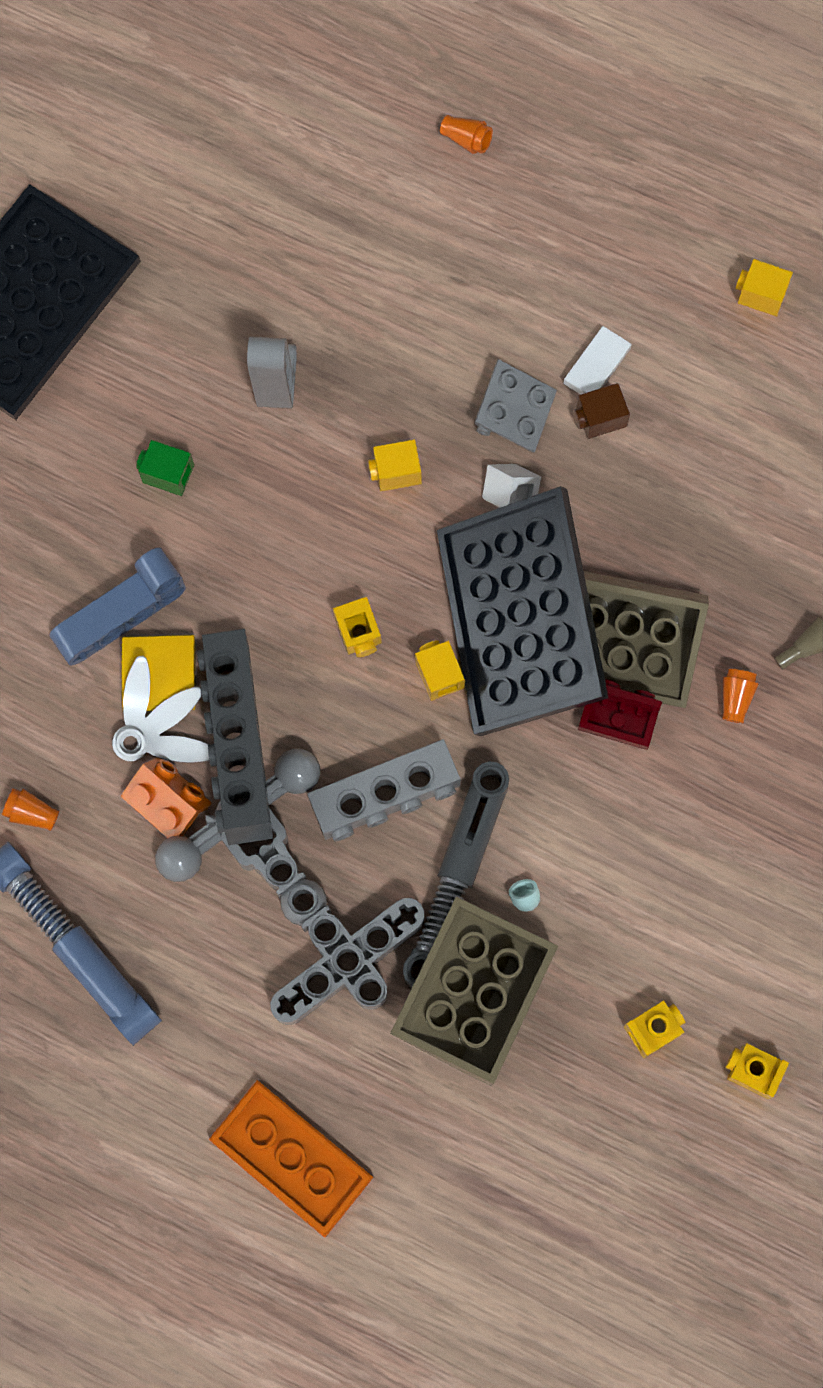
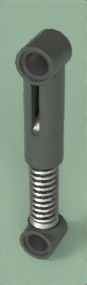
[403,761,509,989]

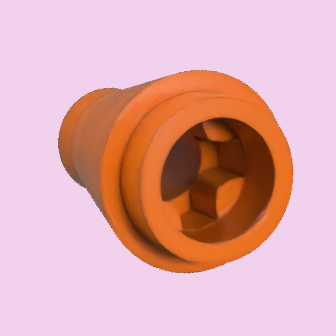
[440,115,493,154]
[722,669,759,724]
[2,788,60,831]

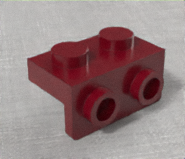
[578,680,662,750]

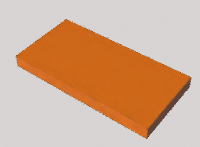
[209,1080,374,1238]

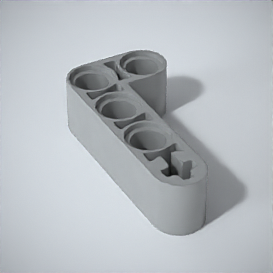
[247,337,297,409]

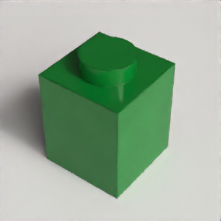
[136,440,194,496]

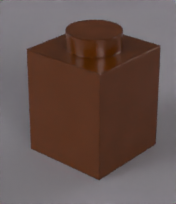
[573,383,630,439]

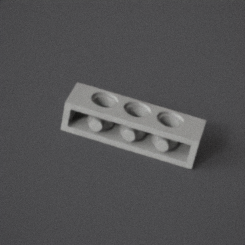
[307,739,461,841]

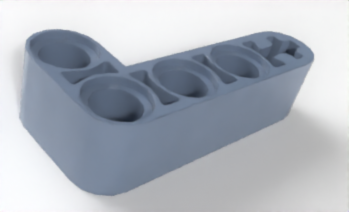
[49,548,186,666]

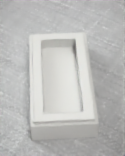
[563,326,632,395]

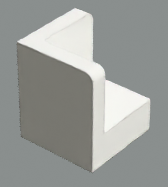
[482,464,541,508]

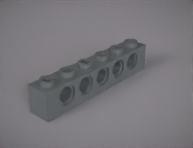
[197,629,273,845]

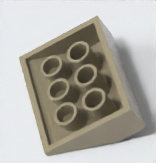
[584,571,709,708]
[390,897,558,1086]

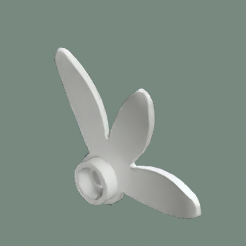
[112,656,210,763]

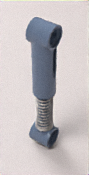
[0,842,162,1046]

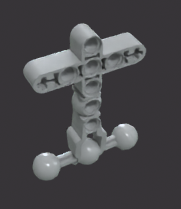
[155,748,424,1025]

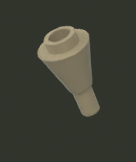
[775,617,823,670]

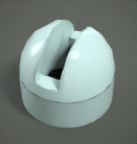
[509,879,540,912]

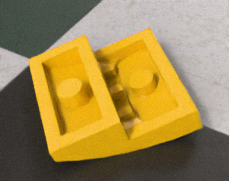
[122,635,196,711]

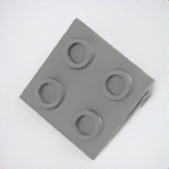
[474,359,557,453]

